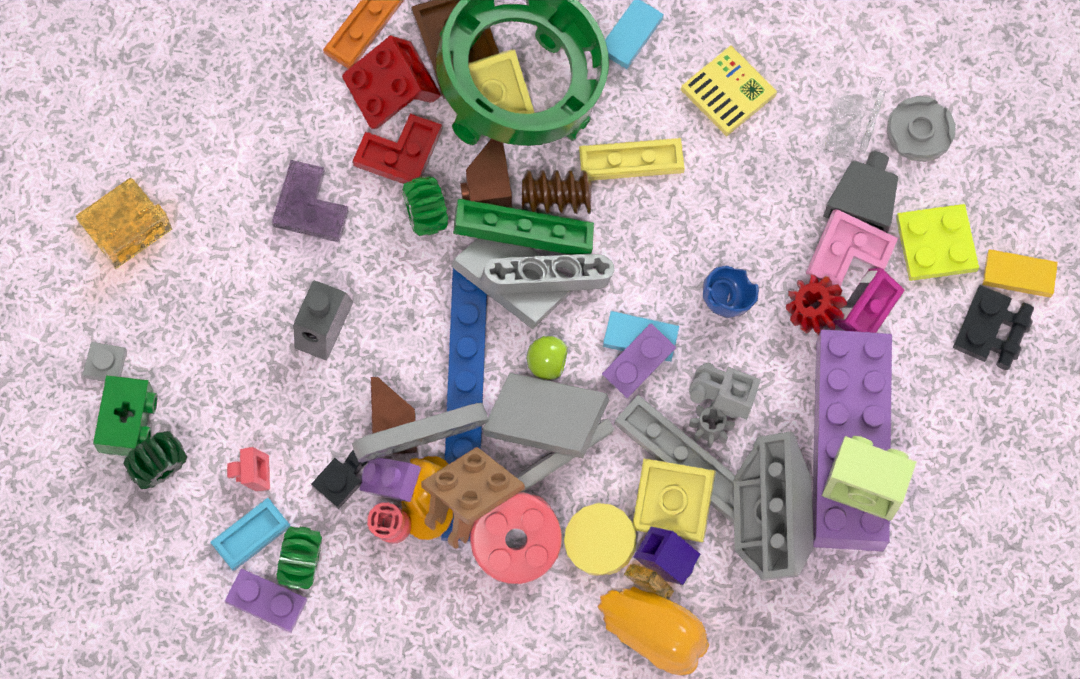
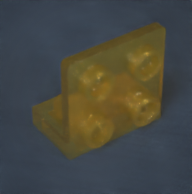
[76,178,172,269]

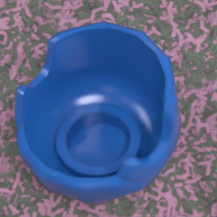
[703,265,759,318]

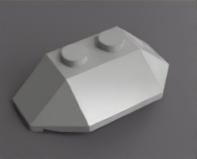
[733,431,814,581]

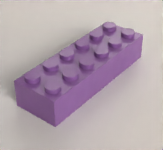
[812,330,892,552]

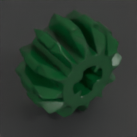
[123,431,187,489]

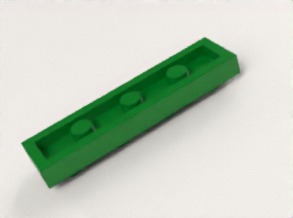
[453,199,594,255]

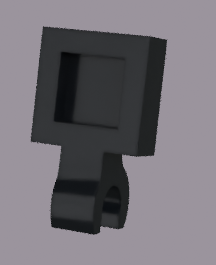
[311,449,368,509]

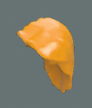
[598,587,709,675]

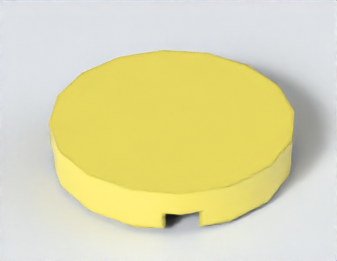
[564,503,637,576]

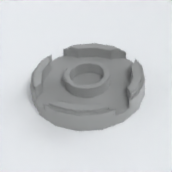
[887,96,956,162]

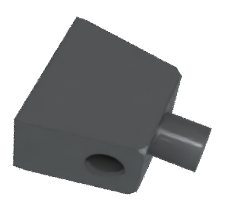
[823,151,898,233]
[293,280,353,361]

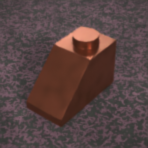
[460,139,512,208]
[371,377,418,454]

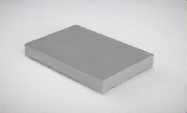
[451,238,573,329]
[482,373,609,459]

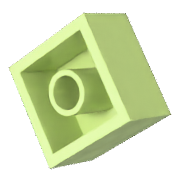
[822,436,916,521]

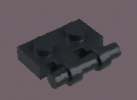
[952,285,1035,370]

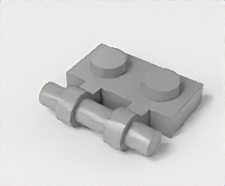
[689,363,761,420]

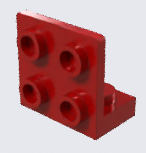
[342,35,442,129]

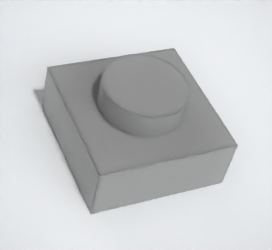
[82,342,127,382]

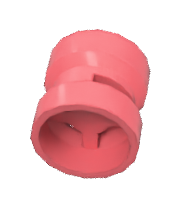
[367,502,411,544]

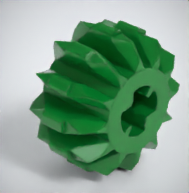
[402,176,448,236]
[276,526,322,590]

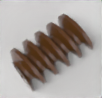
[521,169,591,214]

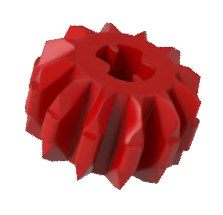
[786,274,847,335]

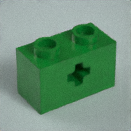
[93,375,158,456]

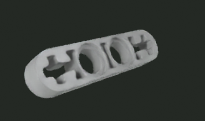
[481,254,615,294]
[352,403,489,462]

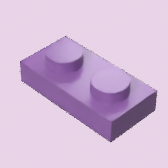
[602,323,677,398]
[359,458,421,502]
[225,568,308,633]

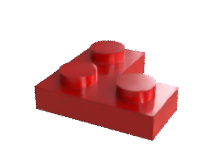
[352,113,442,184]

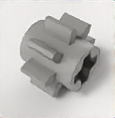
[689,401,735,448]

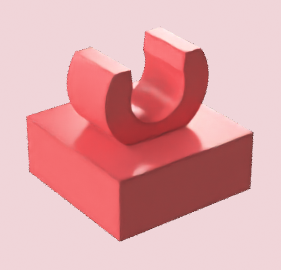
[227,447,270,491]

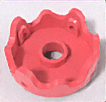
[470,492,562,584]

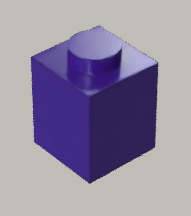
[634,527,701,585]

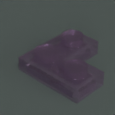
[272,160,349,243]

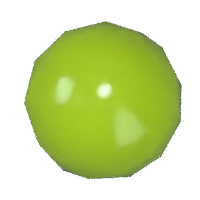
[526,336,568,380]

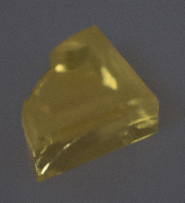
[624,564,674,600]

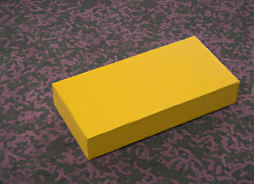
[982,249,1058,298]

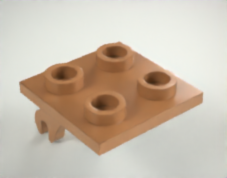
[421,447,525,549]

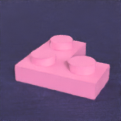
[806,209,898,286]

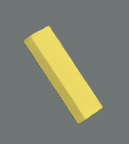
[579,138,685,180]

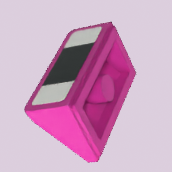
[833,268,905,333]

